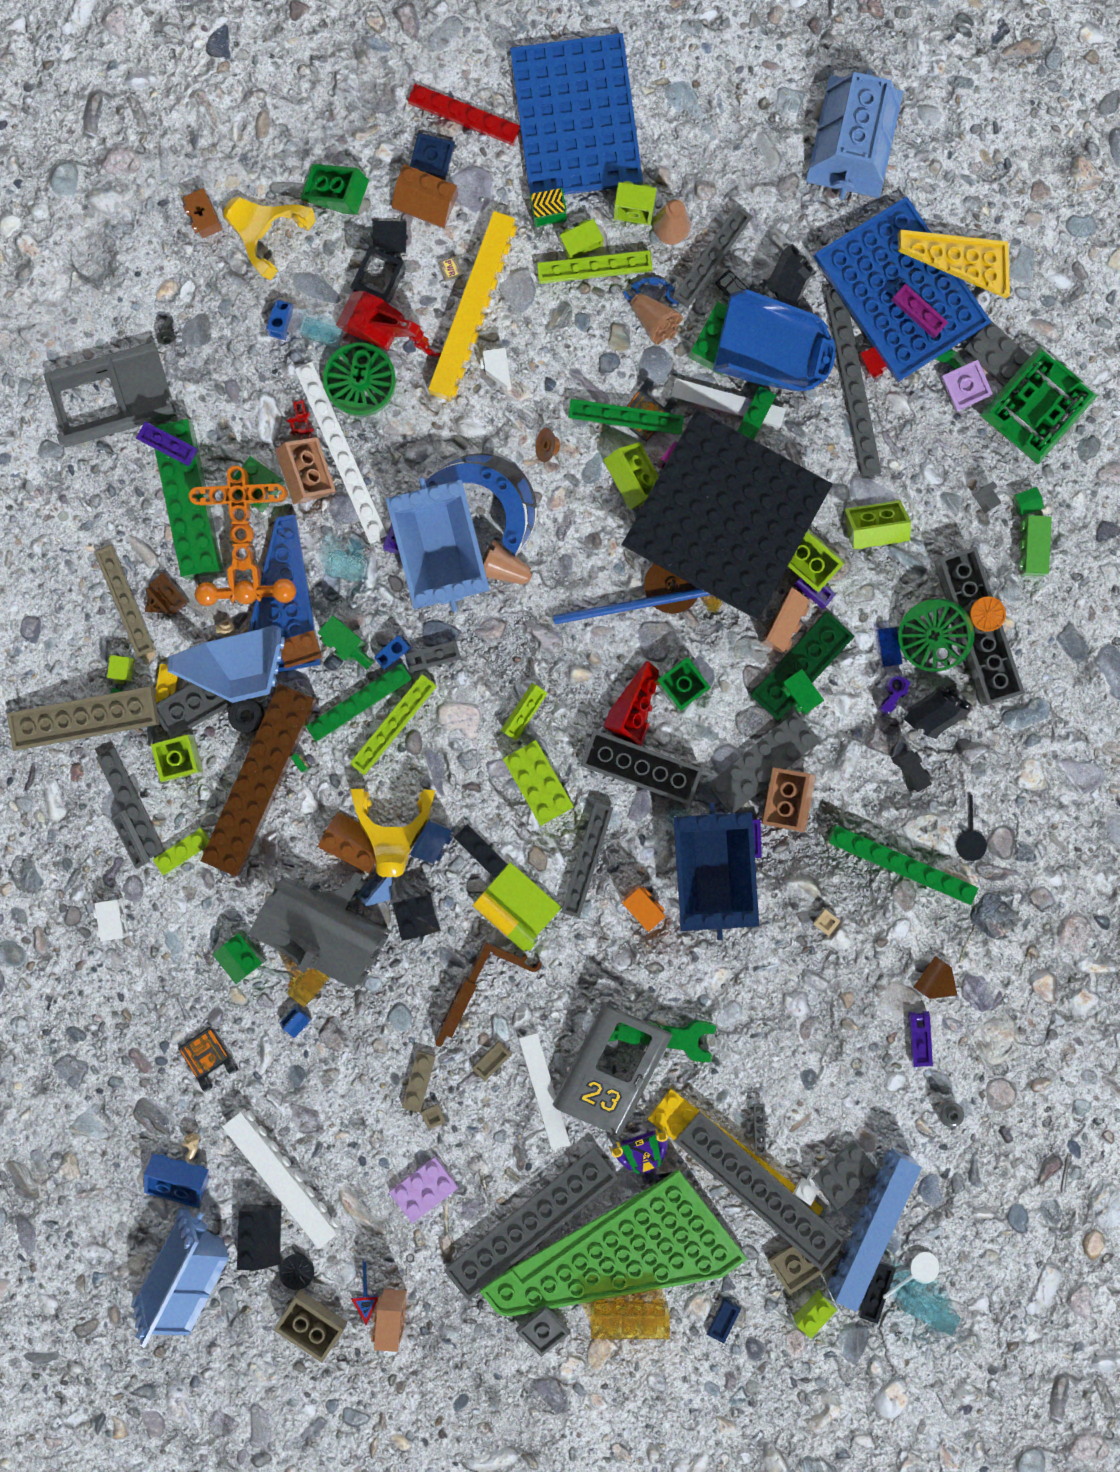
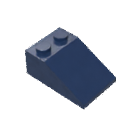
[409,818,455,864]

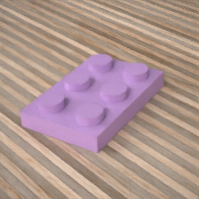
[389,1155,459,1223]

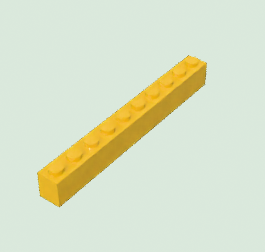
[428,211,518,402]

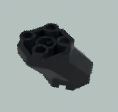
[765,243,817,308]
[903,685,972,739]

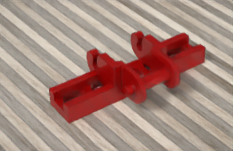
[287,400,314,440]

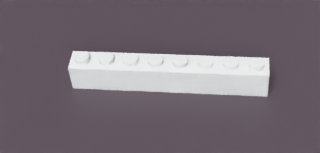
[222,1108,340,1249]

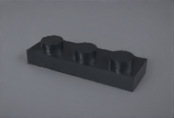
[454,824,508,878]
[858,1261,896,1324]

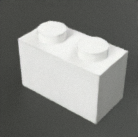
[93,898,129,942]

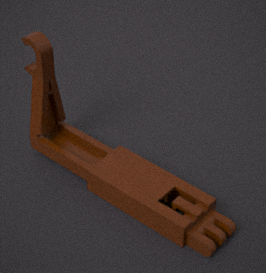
[434,940,541,1047]

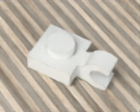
[793,1169,819,1206]

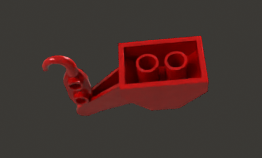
[336,291,441,358]

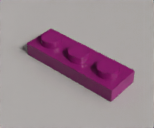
[891,284,948,338]

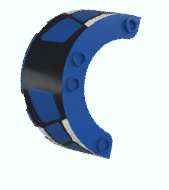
[420,453,537,557]

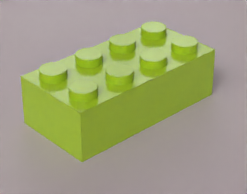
[503,740,574,826]

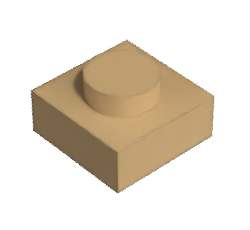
[812,909,840,936]

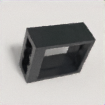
[350,246,406,304]

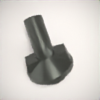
[156,318,176,345]

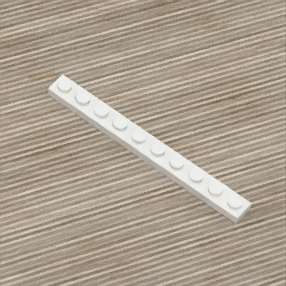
[295,362,387,544]

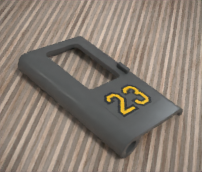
[553,1000,673,1136]

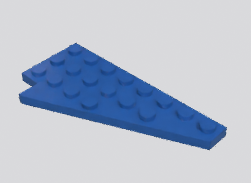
[248,514,321,673]

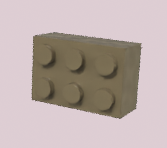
[274,1290,347,1363]

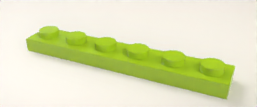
[537,250,653,284]
[350,674,438,776]

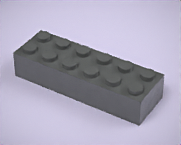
[581,730,703,805]

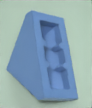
[356,871,392,906]

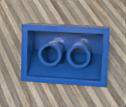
[144,1154,209,1209]

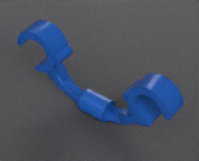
[624,277,679,305]

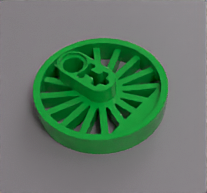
[323,343,396,417]
[898,598,974,672]

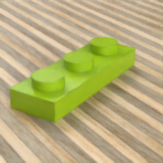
[500,683,548,741]
[153,828,210,875]

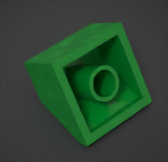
[212,930,267,984]

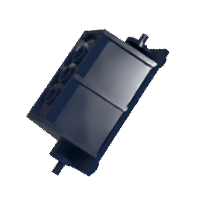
[673,803,760,940]

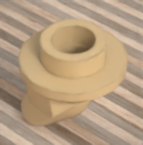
[215,621,235,638]
[182,1133,201,1161]

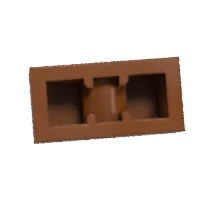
[183,188,223,238]

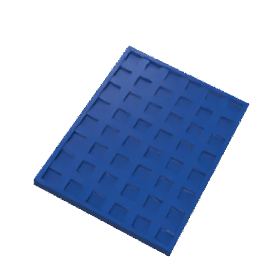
[510,33,643,195]

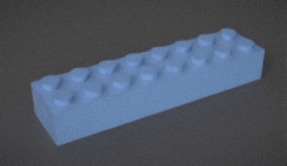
[828,1148,922,1312]

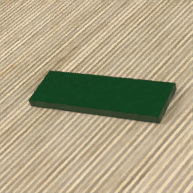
[749,611,855,721]

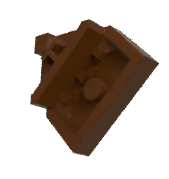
[145,572,190,614]
[913,956,958,999]

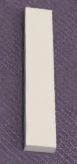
[671,378,786,428]
[519,1032,570,1150]

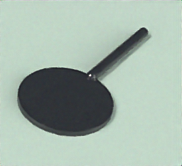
[956,794,987,861]

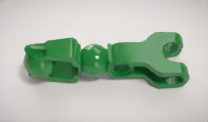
[609,1020,717,1062]

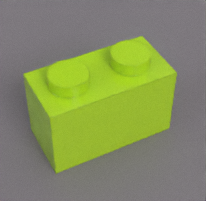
[559,218,604,259]
[793,1289,837,1339]

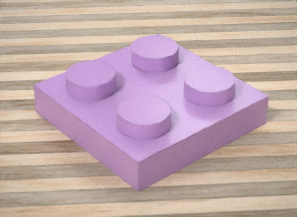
[941,360,993,412]

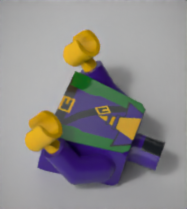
[609,1128,668,1181]

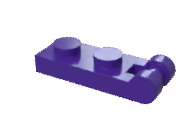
[908,1011,933,1067]

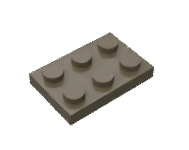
[767,1244,838,1295]

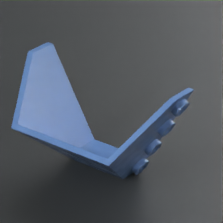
[168,625,285,703]

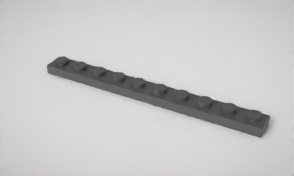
[825,289,882,477]

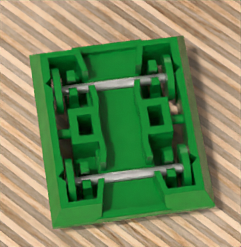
[979,346,1098,465]

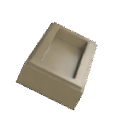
[471,1040,512,1082]

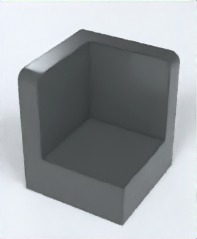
[973,481,1001,513]

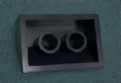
[237,1204,282,1271]

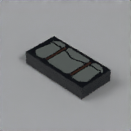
[715,269,751,298]

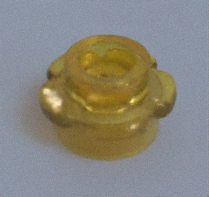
[706,596,723,613]

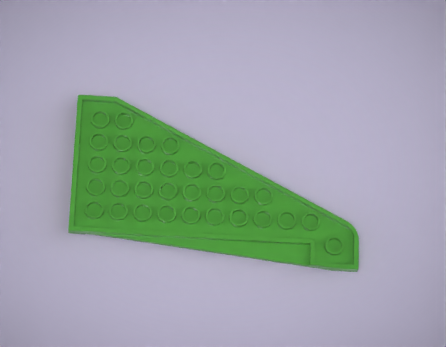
[480,1168,747,1316]

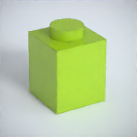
[107,655,135,684]

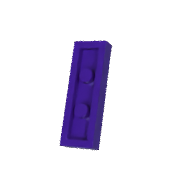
[136,422,198,467]

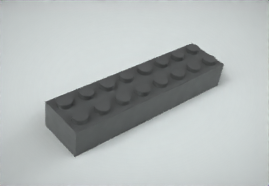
[934,547,1025,706]

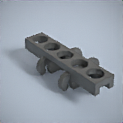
[743,1103,769,1155]

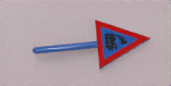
[351,1261,379,1325]

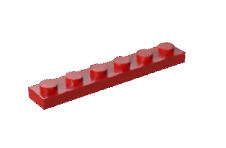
[408,83,520,146]

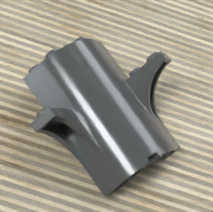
[248,871,389,989]

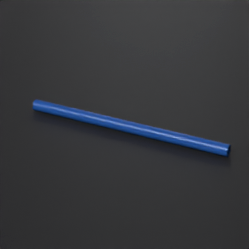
[553,588,710,625]

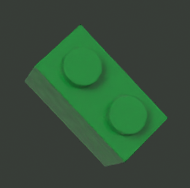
[780,669,825,715]

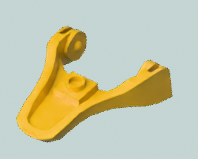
[223,196,316,281]
[351,789,436,877]

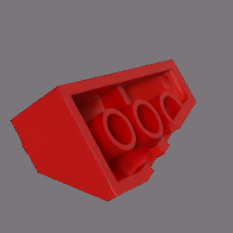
[603,661,659,746]

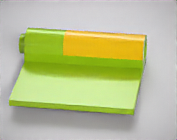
[472,862,562,951]

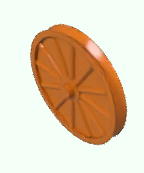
[970,596,1006,632]

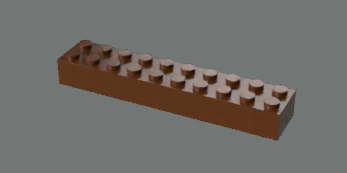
[200,684,318,877]

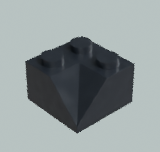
[393,893,441,941]

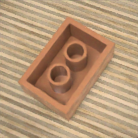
[371,1289,407,1352]

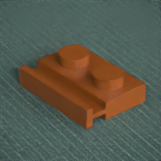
[280,630,323,669]

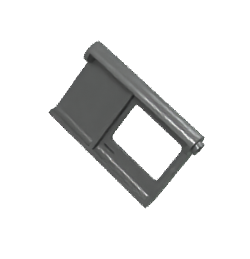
[43,342,177,448]

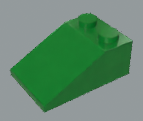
[300,164,370,215]

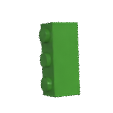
[1018,515,1052,577]

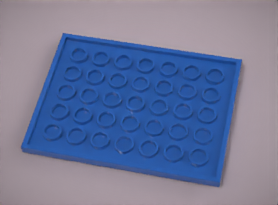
[813,196,991,383]

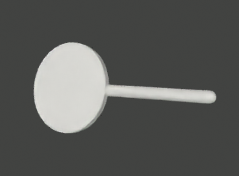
[883,1252,939,1299]

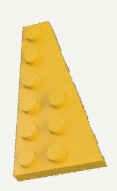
[898,230,1010,299]

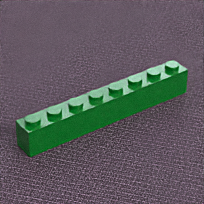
[825,825,979,905]

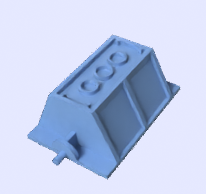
[806,69,904,200]
[386,478,490,612]
[131,1204,229,1347]

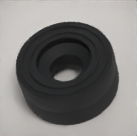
[228,699,265,733]

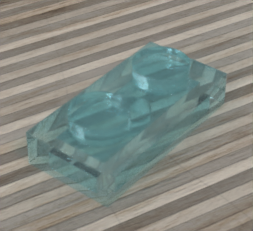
[300,317,343,349]

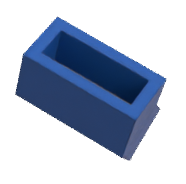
[279,1005,312,1038]

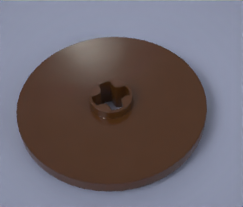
[644,564,698,614]

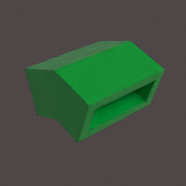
[1012,487,1044,516]

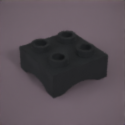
[891,750,932,792]

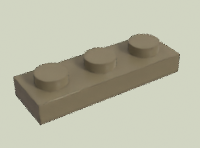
[402,1050,436,1113]

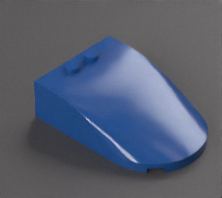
[713,289,835,391]

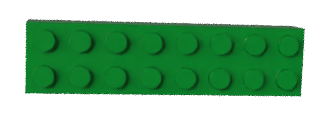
[155,419,224,580]

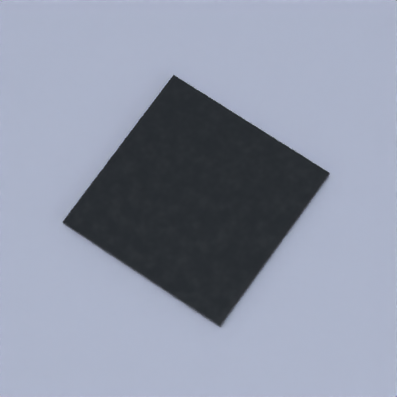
[621,409,833,620]

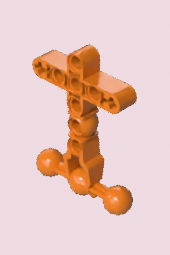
[189,466,296,606]

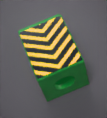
[530,188,567,227]

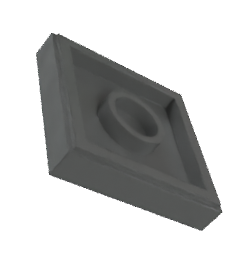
[516,1304,571,1357]

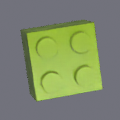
[614,181,657,225]
[151,735,203,782]

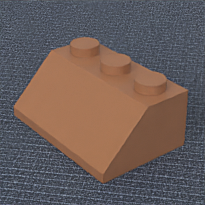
[275,437,336,505]
[761,588,810,653]
[763,767,816,832]

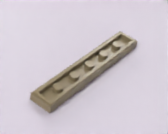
[94,544,156,658]

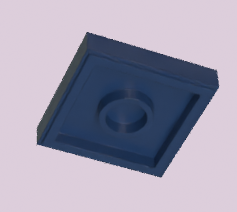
[410,133,455,180]

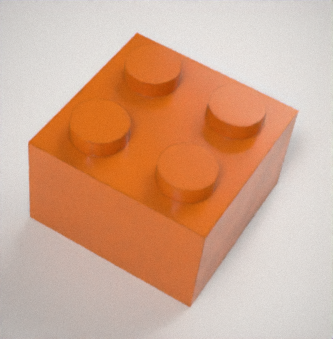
[621,885,666,932]

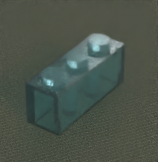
[895,1285,961,1336]

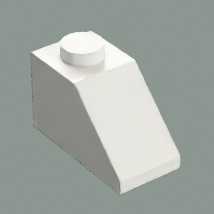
[480,348,511,391]

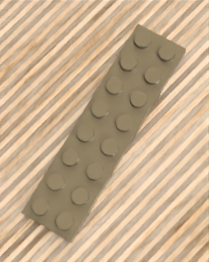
[7,686,160,751]

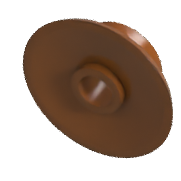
[535,428,560,462]

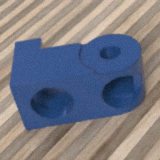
[266,299,293,341]
[374,635,413,670]

